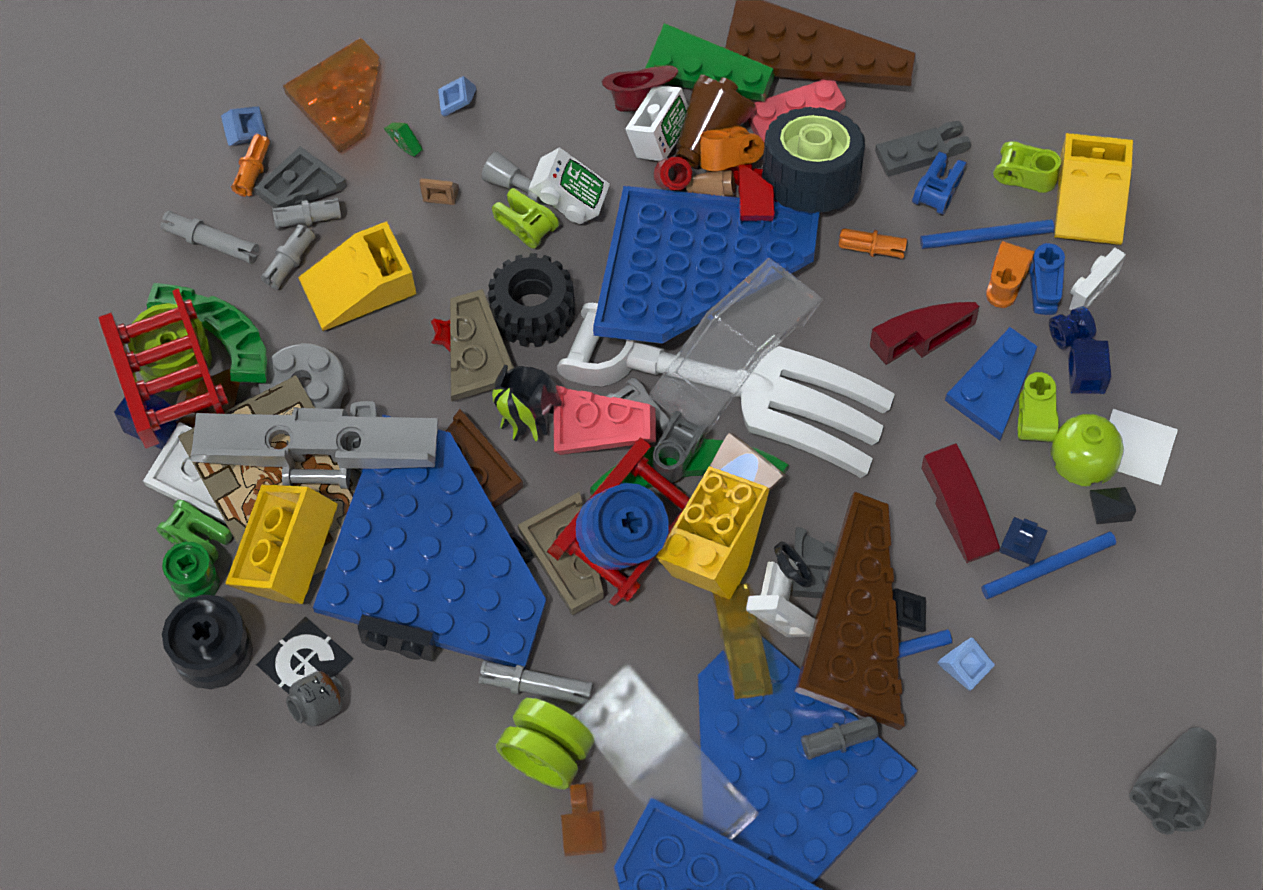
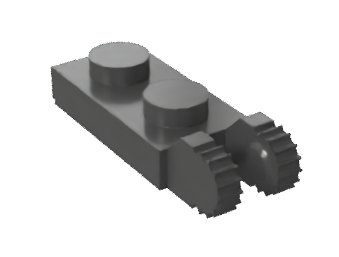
[875,120,971,177]

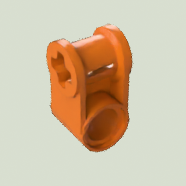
[700,126,764,171]
[986,241,1035,308]

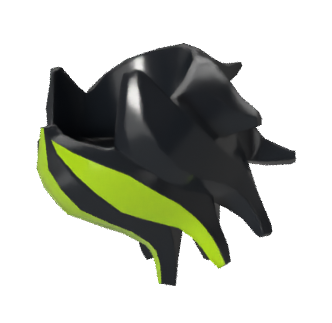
[492,365,562,442]

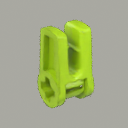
[492,188,559,249]

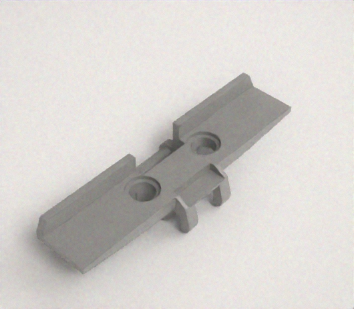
[190,408,439,489]

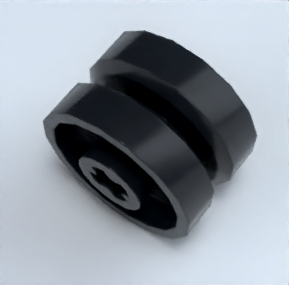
[162,594,253,690]

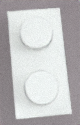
[1069,248,1126,316]

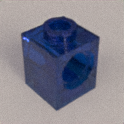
[1068,338,1111,394]

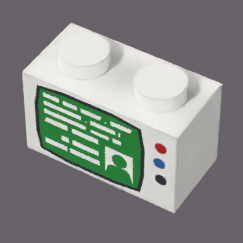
[625,86,688,161]
[529,147,610,225]

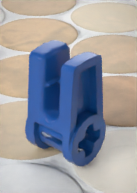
[912,151,967,215]
[1029,243,1065,315]

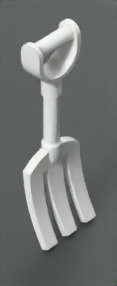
[557,303,895,478]

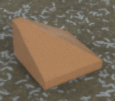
[419,178,459,205]

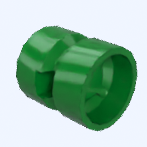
[162,542,220,602]

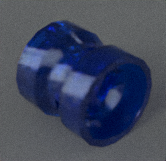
[1049,306,1097,350]

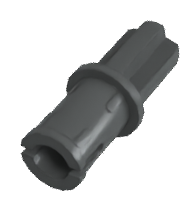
[801,717,879,760]

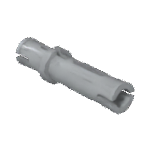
[160,211,259,264]
[479,660,593,706]

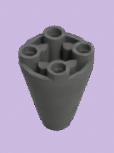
[1129,727,1217,835]

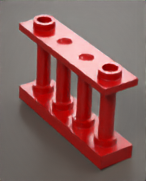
[98,288,229,448]
[547,437,690,606]

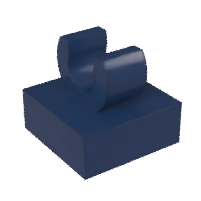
[999,517,1048,565]

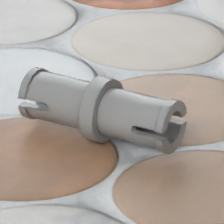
[272,197,341,229]
[261,224,315,289]

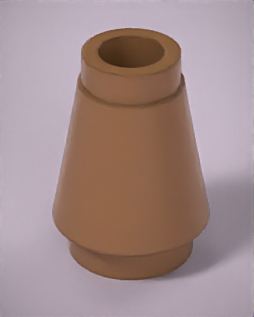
[686,170,735,197]

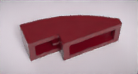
[870,302,980,365]
[921,443,1000,563]

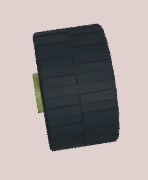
[762,107,865,213]

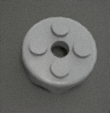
[259,343,348,409]

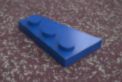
[945,327,1037,441]

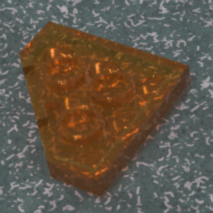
[283,37,381,153]

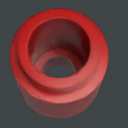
[654,157,692,191]

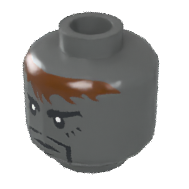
[286,671,345,726]

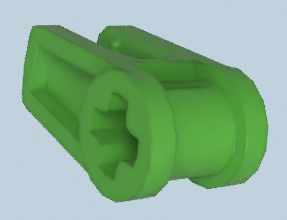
[156,499,233,564]

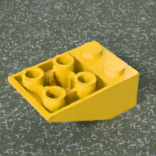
[1054,133,1133,245]
[298,221,417,331]
[656,466,770,599]

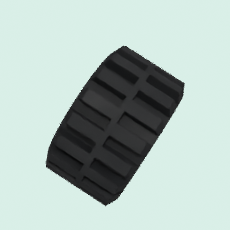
[488,253,575,347]

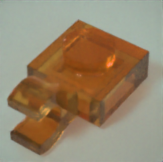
[561,784,603,857]

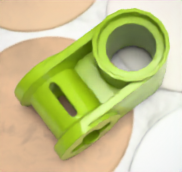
[993,141,1061,193]
[1017,372,1058,442]

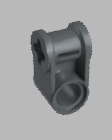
[653,411,708,483]

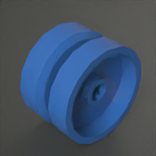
[576,483,668,570]

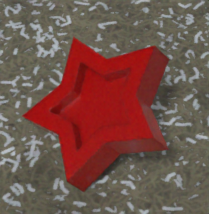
[430,318,451,353]

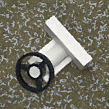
[746,541,815,637]

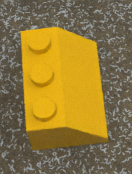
[225,485,338,605]

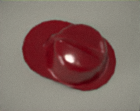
[601,65,678,111]

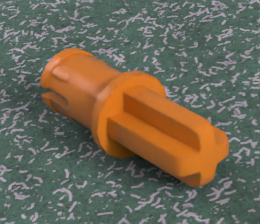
[231,134,270,197]
[839,228,907,259]

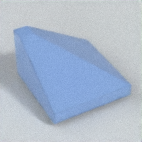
[937,638,995,690]

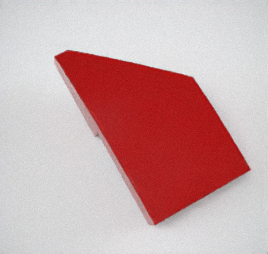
[738,164,774,221]

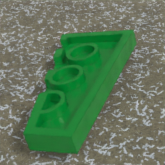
[645,23,775,102]

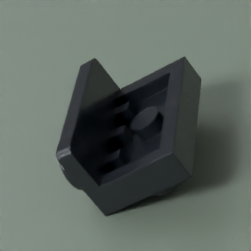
[357,614,437,662]

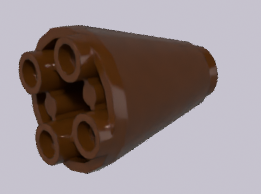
[675,75,756,169]

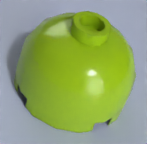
[1050,414,1124,486]

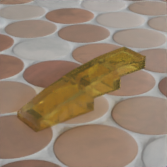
[712,583,773,699]

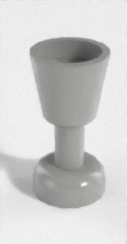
[482,152,546,206]

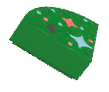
[384,122,423,156]

